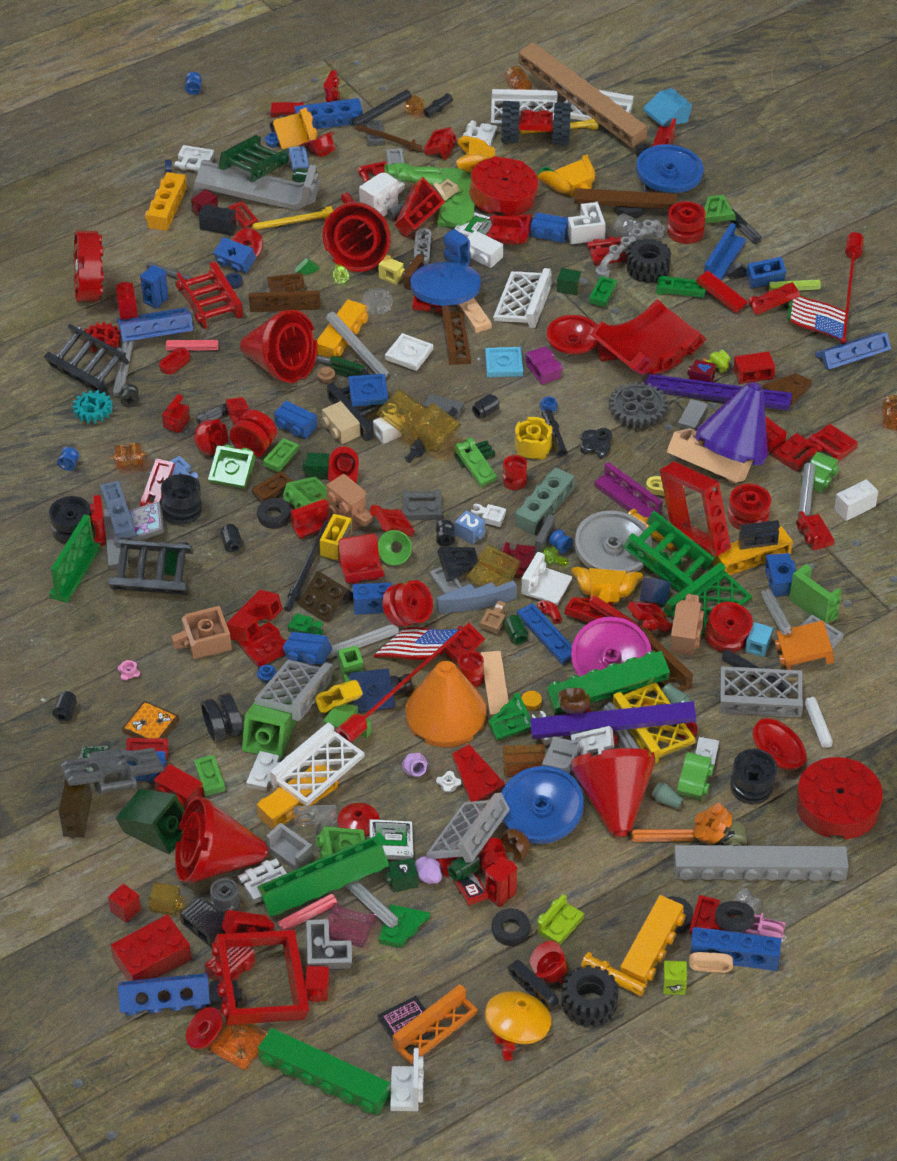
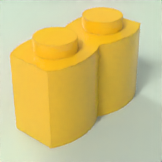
[315,680,363,712]

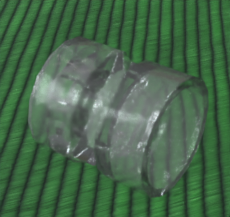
[613,213,643,238]

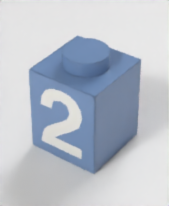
[455,510,486,545]

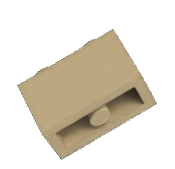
[321,401,360,445]

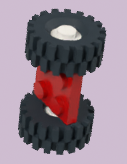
[501,101,571,145]

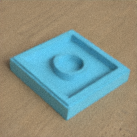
[485,347,523,377]

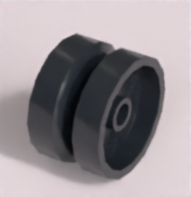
[49,496,94,544]
[200,692,243,744]

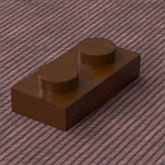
[402,254,424,290]
[252,471,293,502]

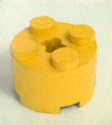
[515,417,552,460]

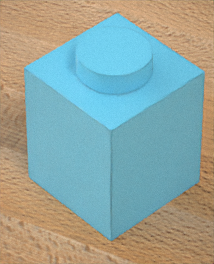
[745,622,773,657]

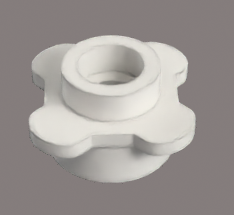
[436,771,461,793]

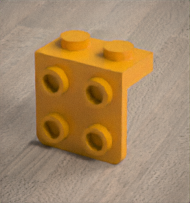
[273,108,318,150]

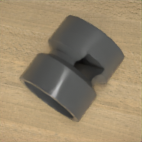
[210,878,240,914]

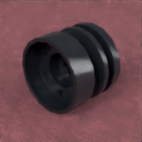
[160,474,202,525]
[730,748,777,805]

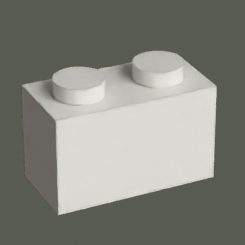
[467,231,503,268]
[834,479,878,521]

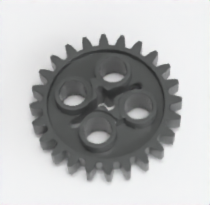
[609,381,668,429]

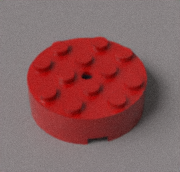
[469,156,538,216]
[73,231,104,302]
[796,757,883,839]

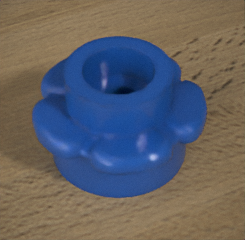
[264,132,279,147]
[540,396,558,412]
[257,665,277,683]

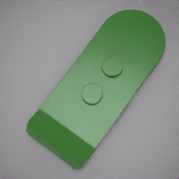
[440,168,474,228]

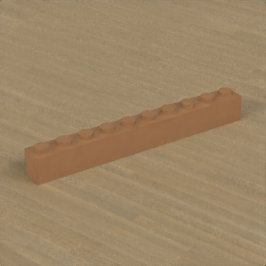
[519,42,647,148]

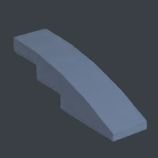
[100,481,136,540]
[436,581,517,613]

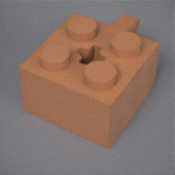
[326,474,373,531]
[670,594,704,655]
[171,606,232,659]

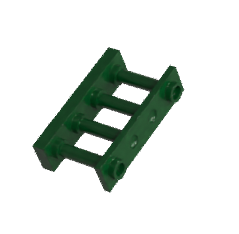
[218,135,289,183]

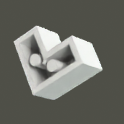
[567,202,605,244]

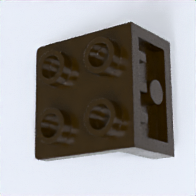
[298,571,353,622]

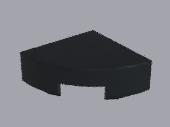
[726,261,747,278]

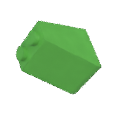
[242,697,297,759]

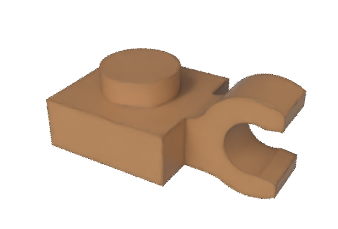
[479,600,506,634]

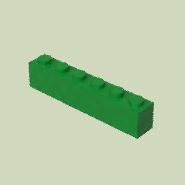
[546,651,670,716]
[257,836,389,917]
[257,1027,391,1116]

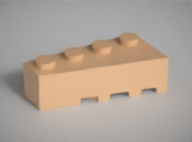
[667,428,753,483]

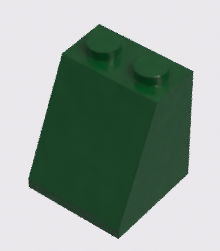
[115,789,185,854]

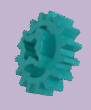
[72,390,113,424]

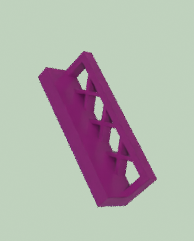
[594,462,663,518]

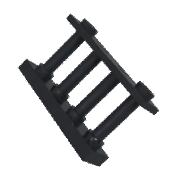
[44,324,129,394]
[327,369,404,442]
[108,537,194,595]

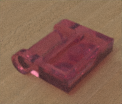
[328,903,376,948]

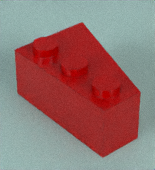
[394,177,445,238]

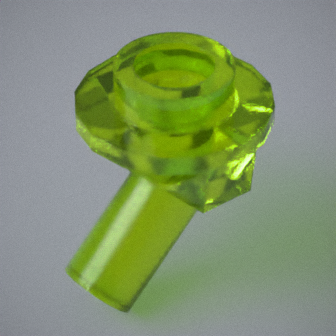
[332,264,349,284]
[542,546,568,566]

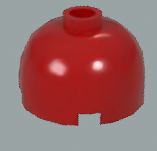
[193,419,229,456]

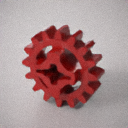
[82,322,121,354]

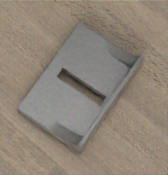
[542,736,582,774]

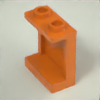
[774,620,835,670]

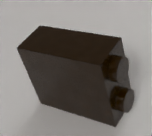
[59,778,92,838]

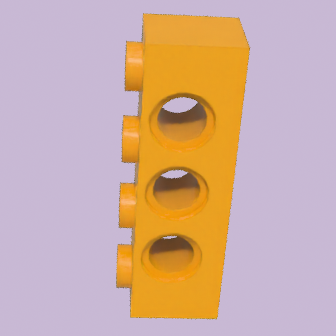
[145,172,187,231]

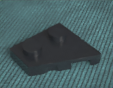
[437,547,479,582]

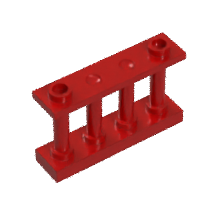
[175,261,243,329]

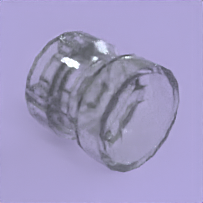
[733,888,763,914]

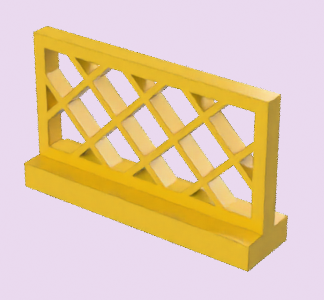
[613,682,696,764]

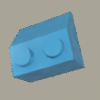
[643,89,693,127]

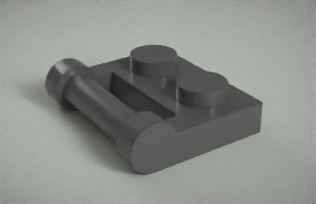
[403,489,442,520]

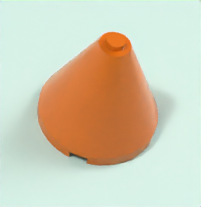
[406,661,487,747]

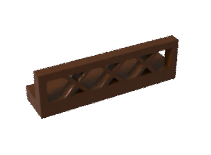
[249,290,320,312]
[442,305,471,365]
[639,625,693,692]

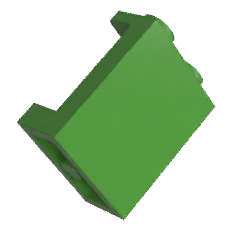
[789,564,842,623]

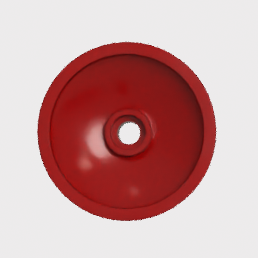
[547,315,599,354]
[752,718,807,770]

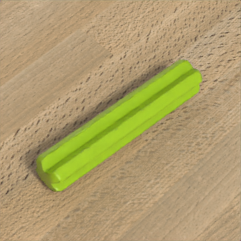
[769,279,821,291]

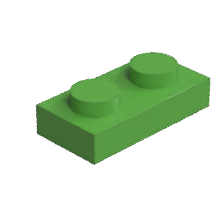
[263,438,299,473]
[194,755,225,796]

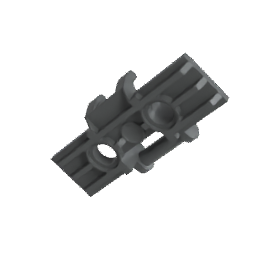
[60,748,164,795]

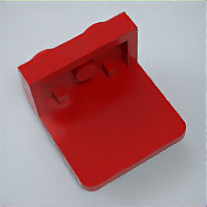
[338,533,384,584]

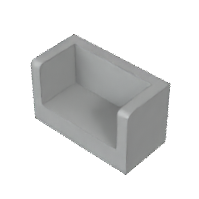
[266,823,313,870]

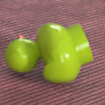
[702,349,732,373]

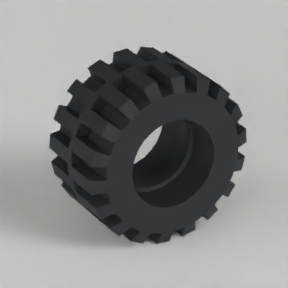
[627,238,671,283]
[562,965,619,1027]

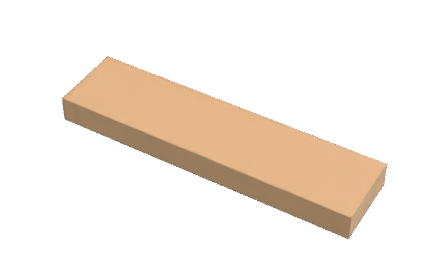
[481,651,509,719]

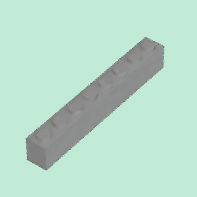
[674,845,849,881]

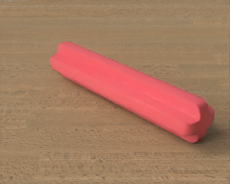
[165,340,219,351]
[278,894,337,931]

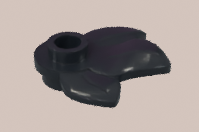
[580,428,612,459]

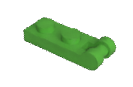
[454,437,497,488]

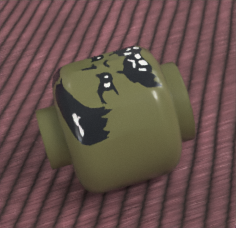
[720,820,748,846]

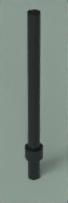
[284,520,329,612]

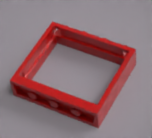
[659,461,731,557]
[211,930,309,1025]

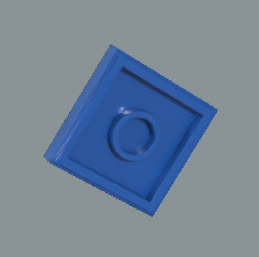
[348,374,388,407]

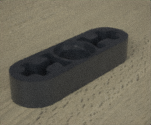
[508,960,559,1011]

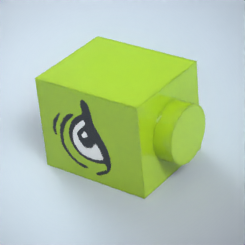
[663,961,687,995]

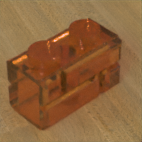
[503,744,545,777]

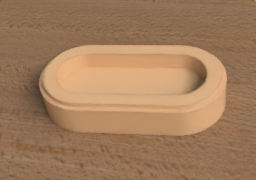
[689,952,733,973]

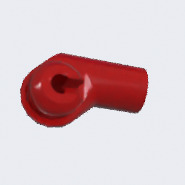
[537,600,562,624]

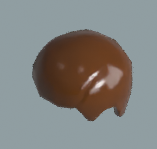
[558,688,590,714]
[501,828,531,862]

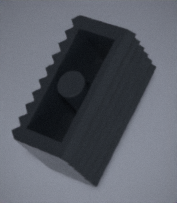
[198,205,237,235]
[180,897,226,948]

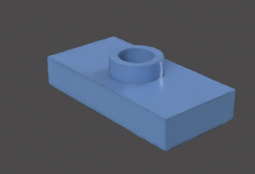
[289,146,309,172]

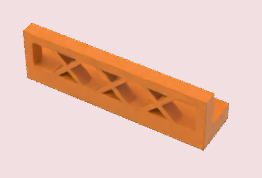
[393,984,478,1065]

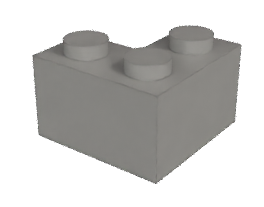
[305,919,352,969]

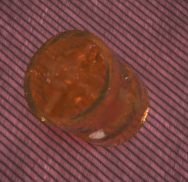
[505,66,532,90]
[882,395,897,430]
[110,442,148,470]

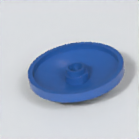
[636,144,704,193]
[410,262,481,305]
[502,766,584,844]

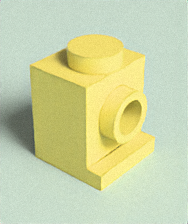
[379,255,407,285]

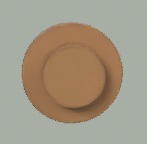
[317,367,335,383]

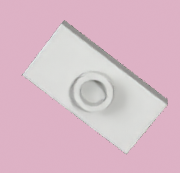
[695,737,719,777]

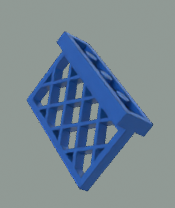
[117,307,193,342]

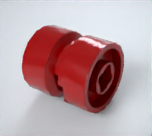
[503,455,527,491]
[458,650,484,688]
[478,838,508,877]

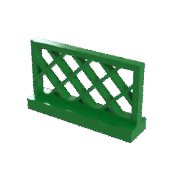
[49,514,101,603]
[663,562,753,637]

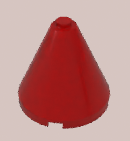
[322,202,391,272]
[240,310,318,383]
[571,748,656,838]
[175,797,268,884]

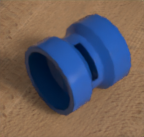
[185,72,202,95]

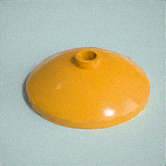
[485,991,551,1044]

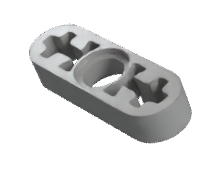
[414,228,431,266]

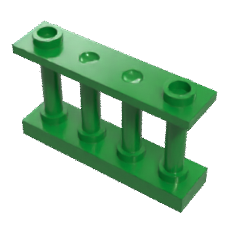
[623,511,714,592]

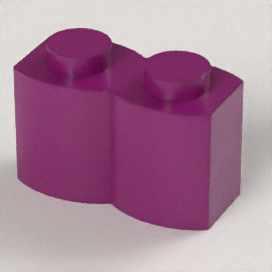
[525,346,563,385]

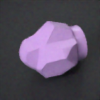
[402,753,428,777]
[415,856,442,885]

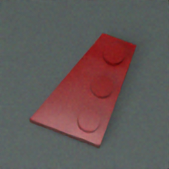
[452,744,506,802]

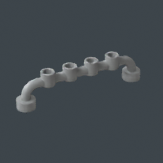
[595,220,665,279]

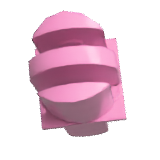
[741,913,786,942]

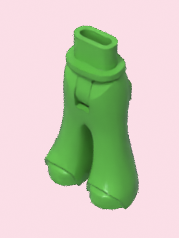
[384,162,443,186]

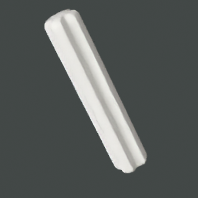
[805,697,833,748]

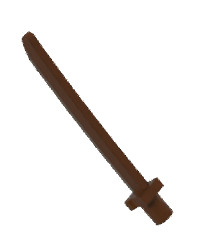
[354,126,422,152]

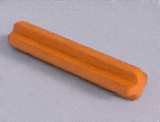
[632,829,695,842]

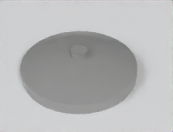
[575,511,652,573]

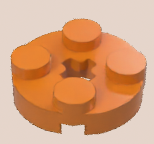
[694,803,732,845]

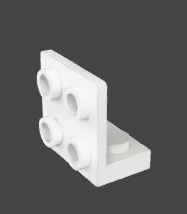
[521,552,572,605]
[391,1048,424,1111]

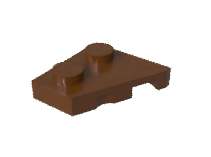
[267,273,304,299]
[762,373,812,406]

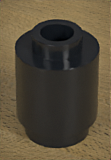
[472,394,500,419]
[220,524,243,552]
[52,691,77,722]

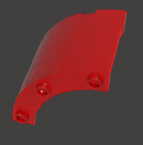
[590,299,707,375]

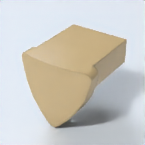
[432,179,459,201]

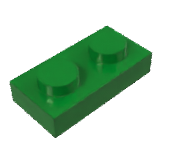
[589,276,617,307]

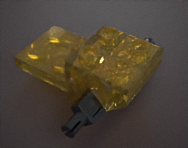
[377,388,461,463]

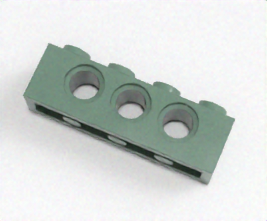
[514,467,575,535]

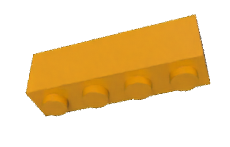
[317,299,368,358]
[712,526,793,575]
[257,765,338,830]
[621,895,686,984]

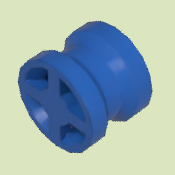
[57,447,80,471]
[549,529,573,554]

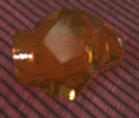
[404,95,424,114]

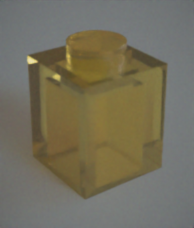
[148,882,183,916]

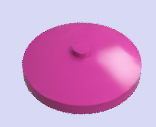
[571,617,652,676]

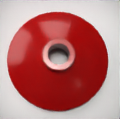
[232,228,263,258]
[337,803,379,837]
[186,1007,223,1049]

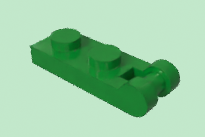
[656,276,706,298]

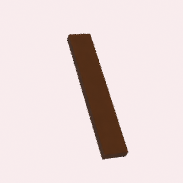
[574,188,677,209]

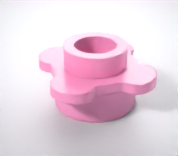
[118,660,140,680]

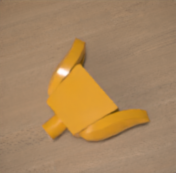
[456,136,499,173]
[537,154,595,197]
[571,567,644,603]

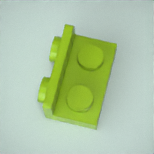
[537,894,584,945]

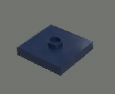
[348,668,395,713]

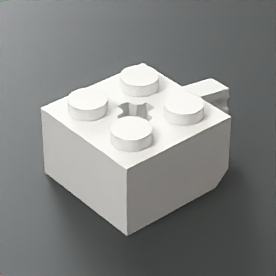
[359,173,405,217]

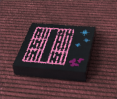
[377,996,436,1050]

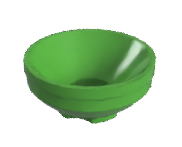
[378,530,412,565]

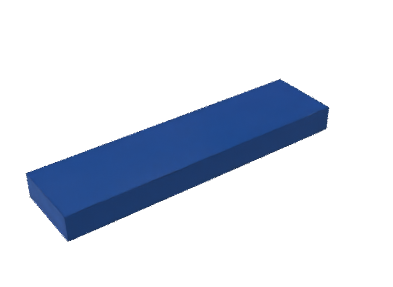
[517,603,572,666]

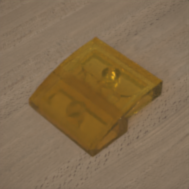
[467,544,520,587]

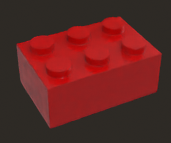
[110,914,192,981]

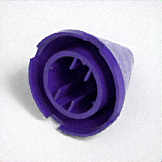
[695,382,768,465]

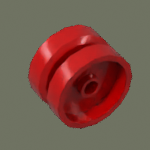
[667,201,706,244]
[229,410,277,457]
[727,483,772,531]
[383,580,433,627]
[704,602,753,653]

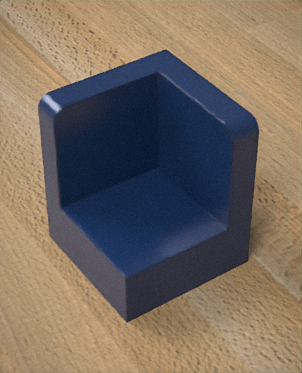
[640,578,671,605]

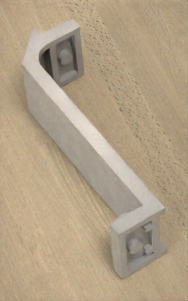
[192,160,321,210]

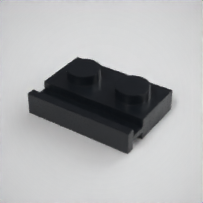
[738,520,780,550]

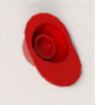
[299,131,335,157]
[328,446,359,483]
[530,941,568,984]

